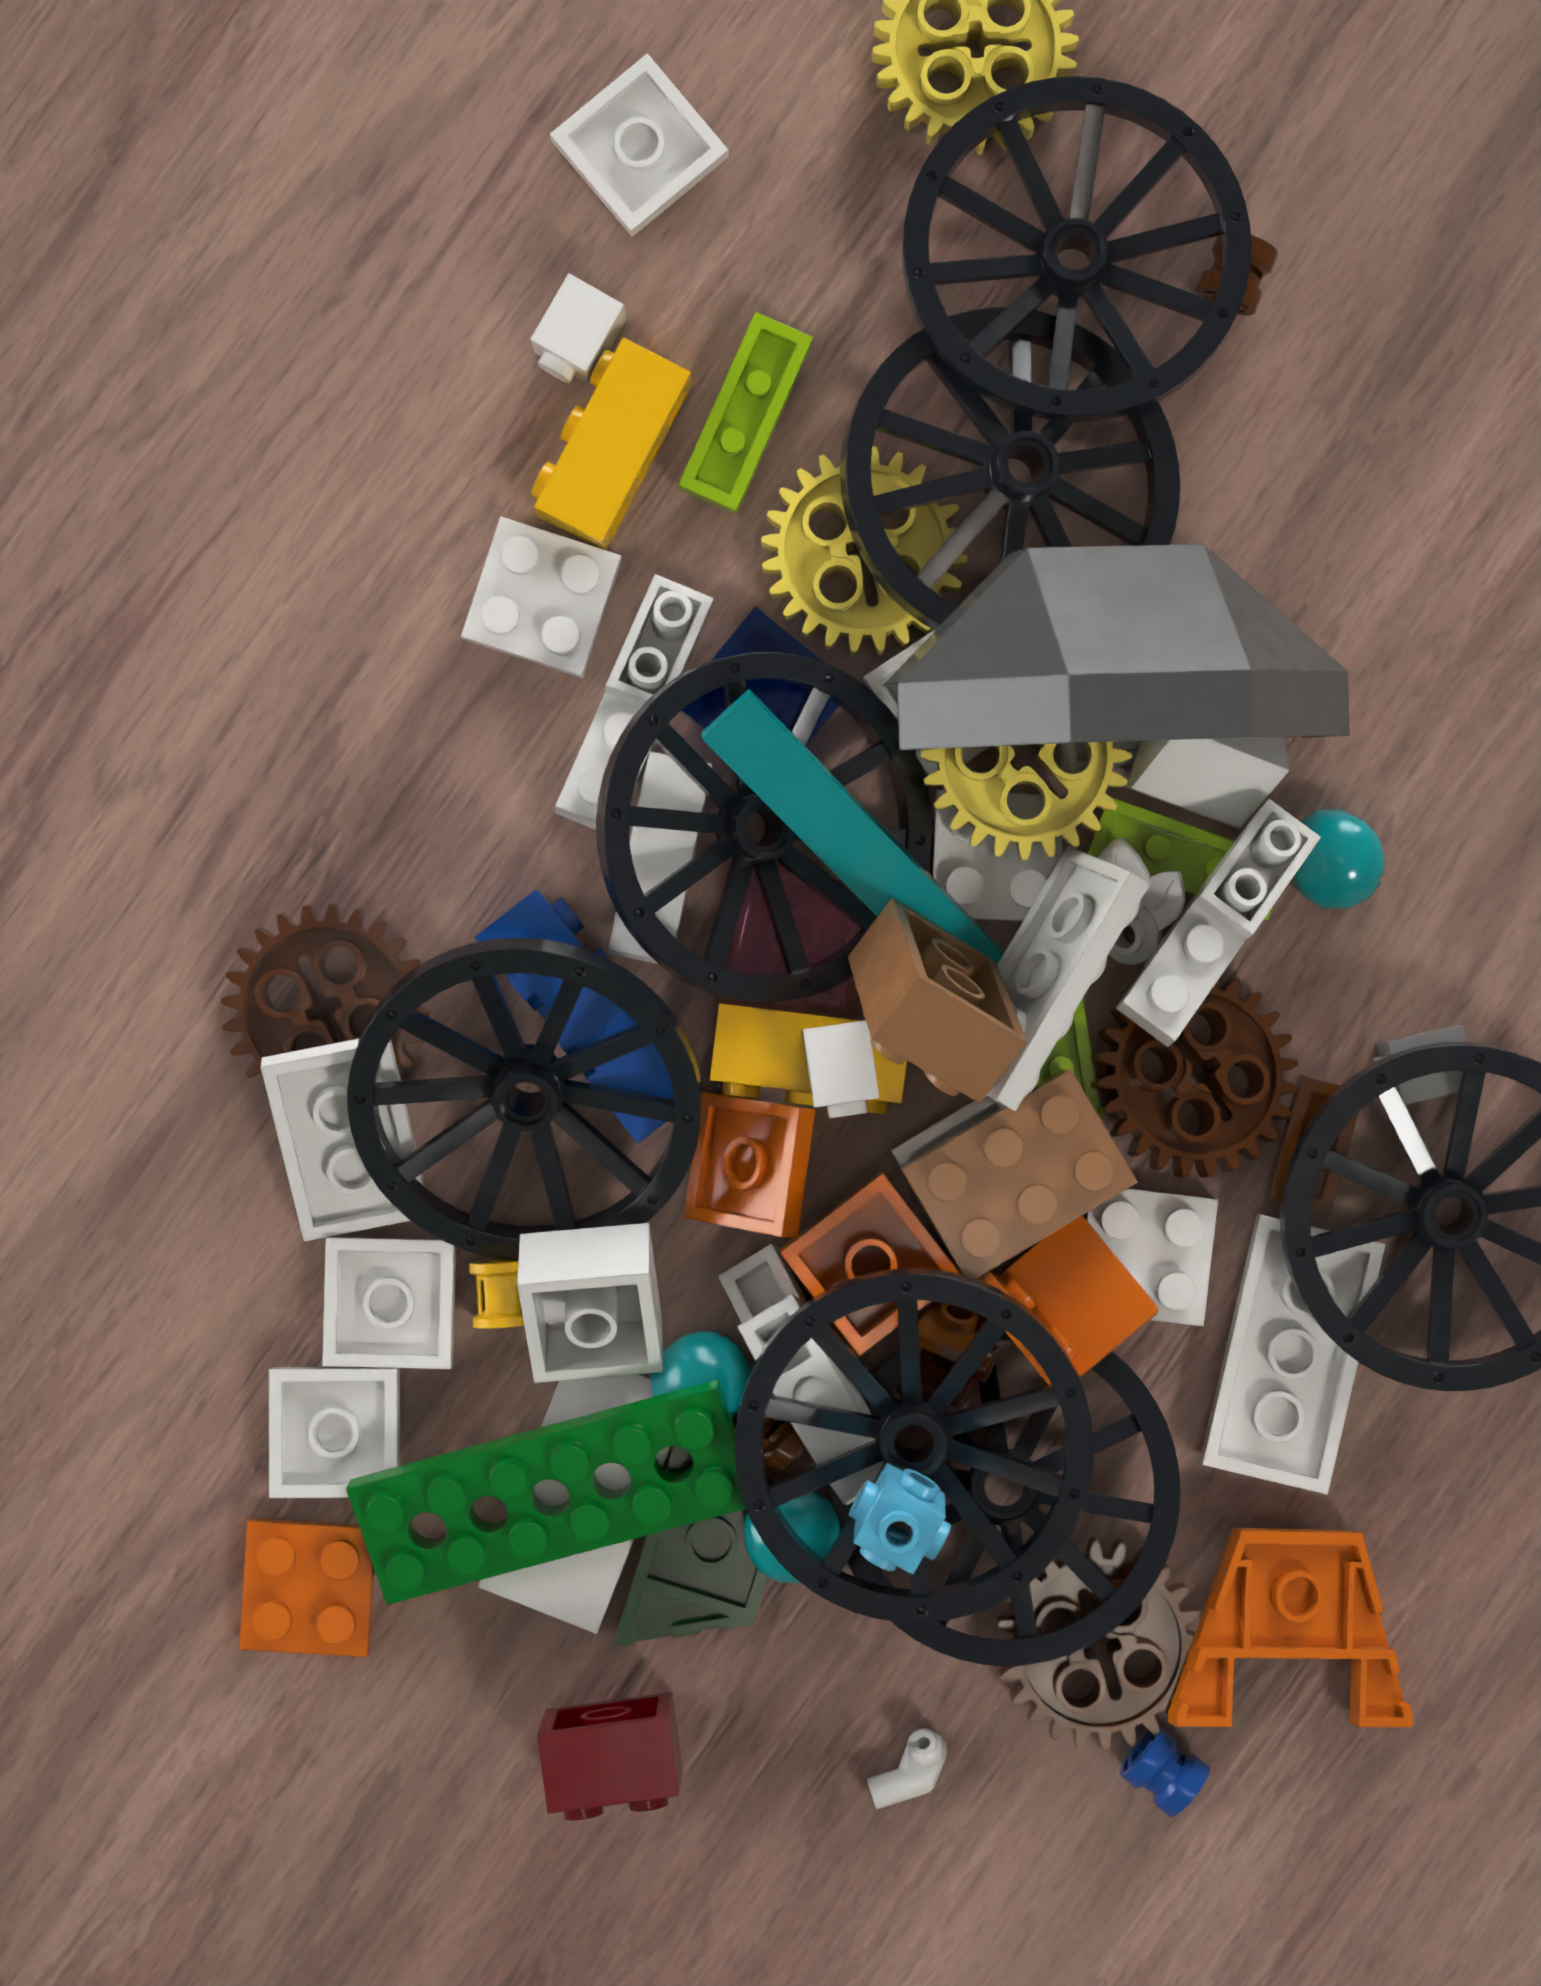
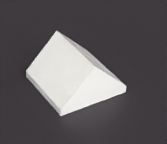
[1126,737,1289,829]

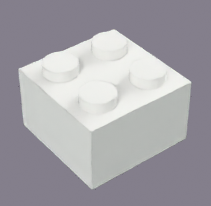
[517,1223,663,1383]

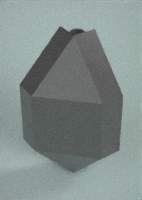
[883,544,1350,750]

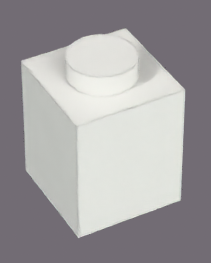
[530,273,627,385]
[802,1020,879,1118]

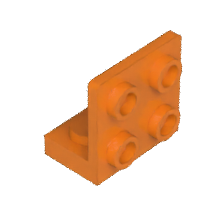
[978,1216,1159,1385]

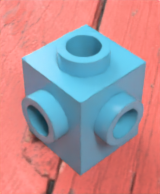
[849,1463,951,1575]

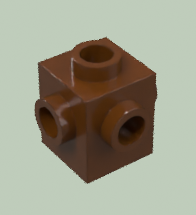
[897,1301,999,1409]

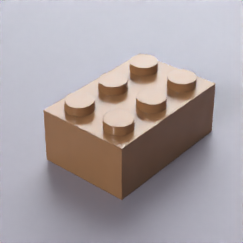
[848,897,1027,1103]
[898,1069,1138,1279]

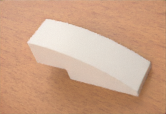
[608,751,712,964]

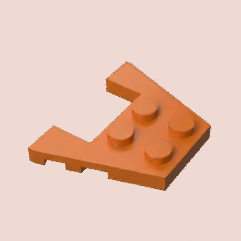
[1168,1528,1413,1727]

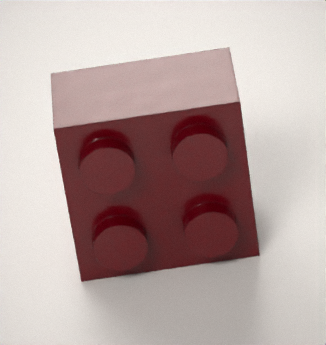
[537,1692,683,1821]

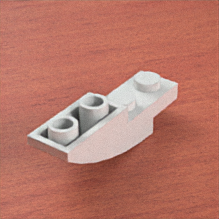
[555,574,714,830]
[1116,799,1321,1047]
[718,1244,884,1505]

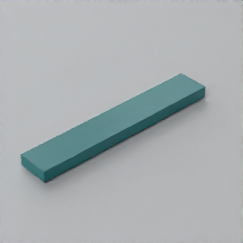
[701,689,1005,965]

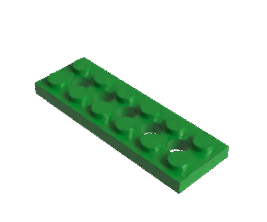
[346,1379,746,1605]

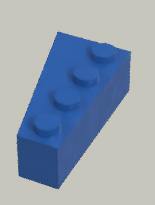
[474,889,702,1143]

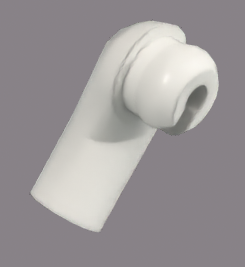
[867,1728,947,1809]

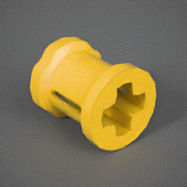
[469,1259,524,1329]

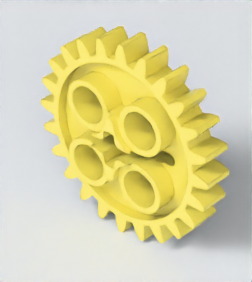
[872,0,1079,155]
[761,446,968,656]
[920,742,1131,861]

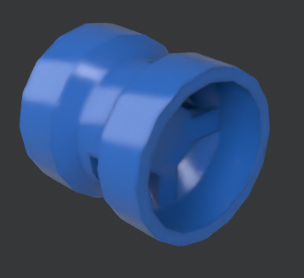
[1119,1725,1210,1817]

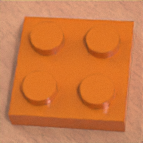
[684,1092,816,1238]
[239,1518,375,1657]

